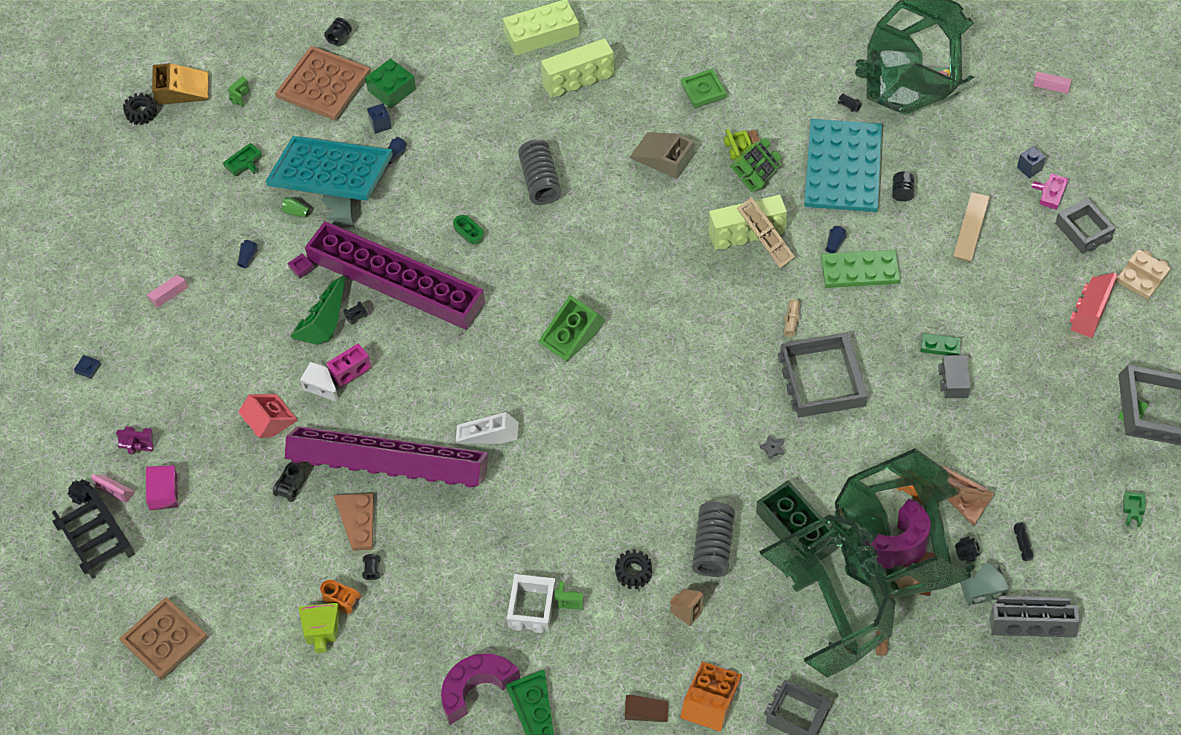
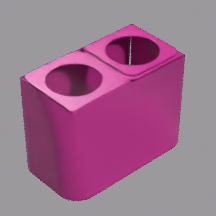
[146,465,178,511]

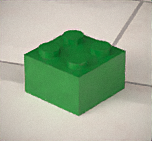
[365,58,416,109]

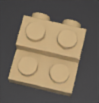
[1116,249,1171,300]

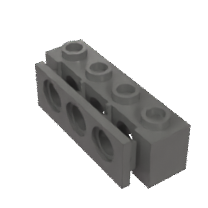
[990,596,1080,637]

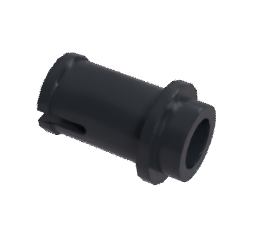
[838,93,862,112]

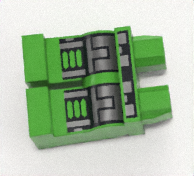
[730,138,782,192]

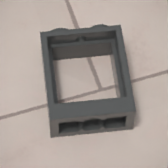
[1055,198,1115,254]
[764,680,832,735]

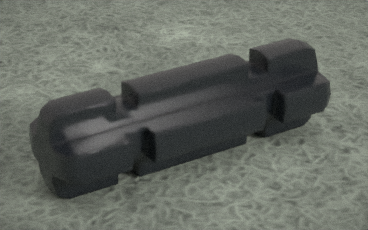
[1014,523,1034,561]

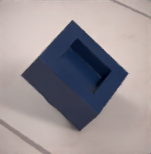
[74,355,101,379]

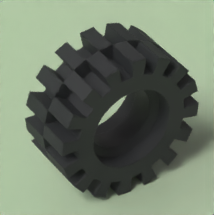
[123,93,157,125]
[615,549,652,589]

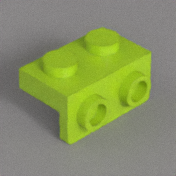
[723,129,752,166]

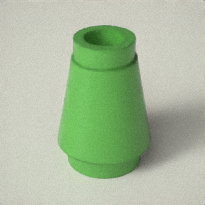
[281,197,310,218]

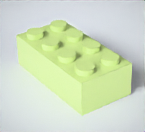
[503,0,579,55]
[541,38,614,98]
[708,195,787,250]

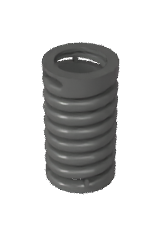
[518,139,562,205]
[692,502,735,577]

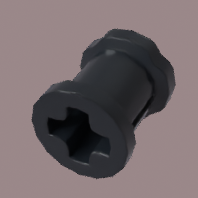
[343,301,368,325]
[362,554,381,580]

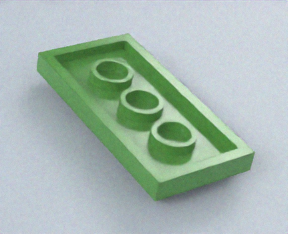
[821,250,900,288]

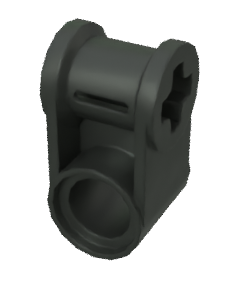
[273,462,305,502]

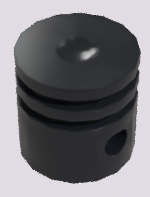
[324,17,352,46]
[892,171,915,202]

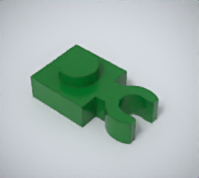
[1123,491,1145,527]

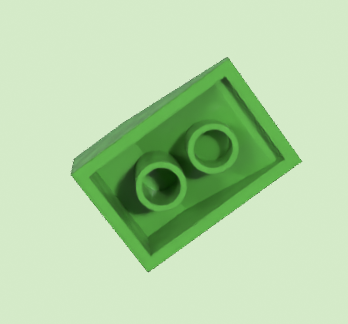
[538,295,606,362]

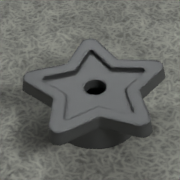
[760,435,784,458]

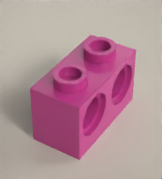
[326,343,372,388]

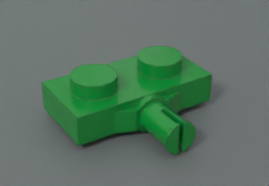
[223,143,263,176]

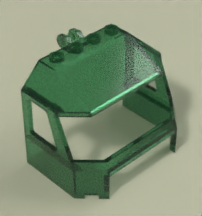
[855,0,975,115]
[830,448,975,599]
[759,514,896,678]

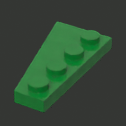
[505,669,554,735]

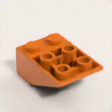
[680,662,742,732]

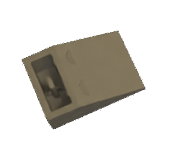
[630,132,694,179]

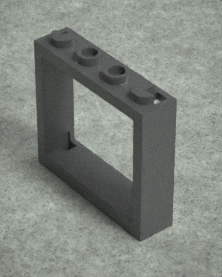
[778,333,868,418]
[1118,365,1181,446]

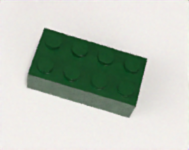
[756,480,840,570]

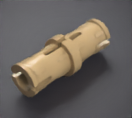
[783,299,801,337]

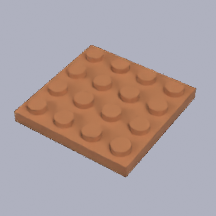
[275,46,371,121]

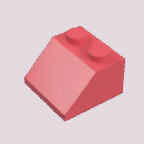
[238,394,298,438]

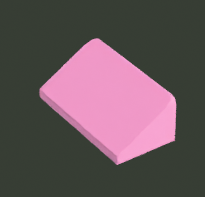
[1033,72,1072,94]
[147,275,188,308]
[91,475,135,503]

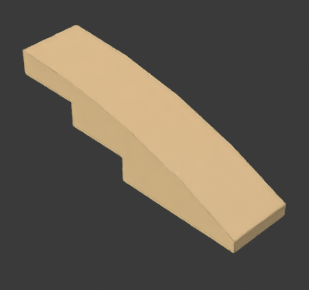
[953,192,990,262]
[737,197,795,268]

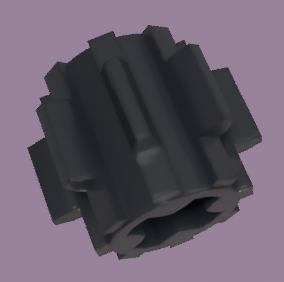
[67,479,93,505]
[955,536,981,563]

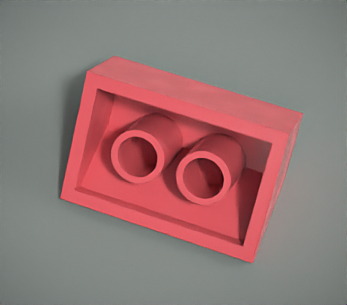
[1069,273,1118,338]

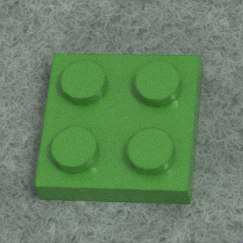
[681,69,727,108]

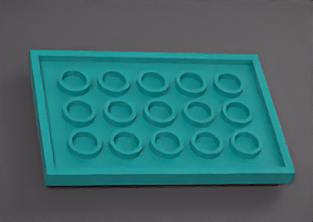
[804,119,882,212]
[266,136,393,201]

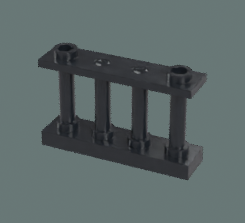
[52,488,135,579]

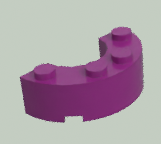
[867,499,930,569]
[441,653,520,725]

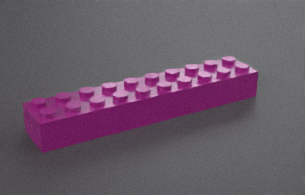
[305,221,485,330]
[284,426,488,487]

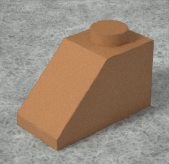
[670,589,704,626]

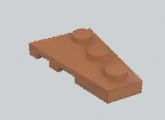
[930,465,994,526]
[333,493,374,551]

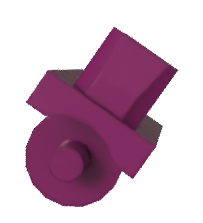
[116,426,154,455]

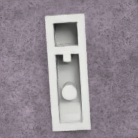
[455,412,519,444]

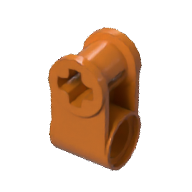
[320,579,361,614]

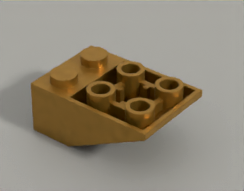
[152,63,209,105]

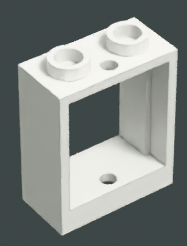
[507,574,556,633]

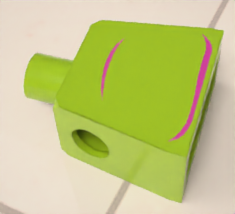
[298,603,340,653]

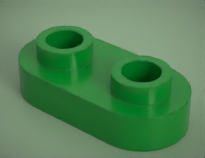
[453,215,484,244]

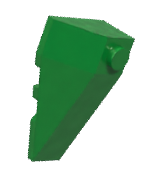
[290,275,346,345]

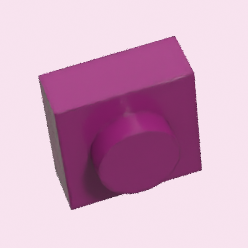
[288,253,314,279]

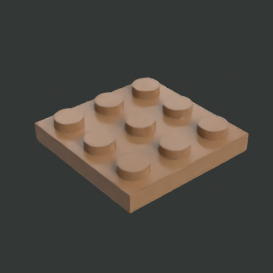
[119,597,208,680]

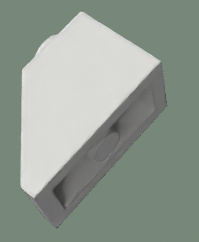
[300,362,338,402]

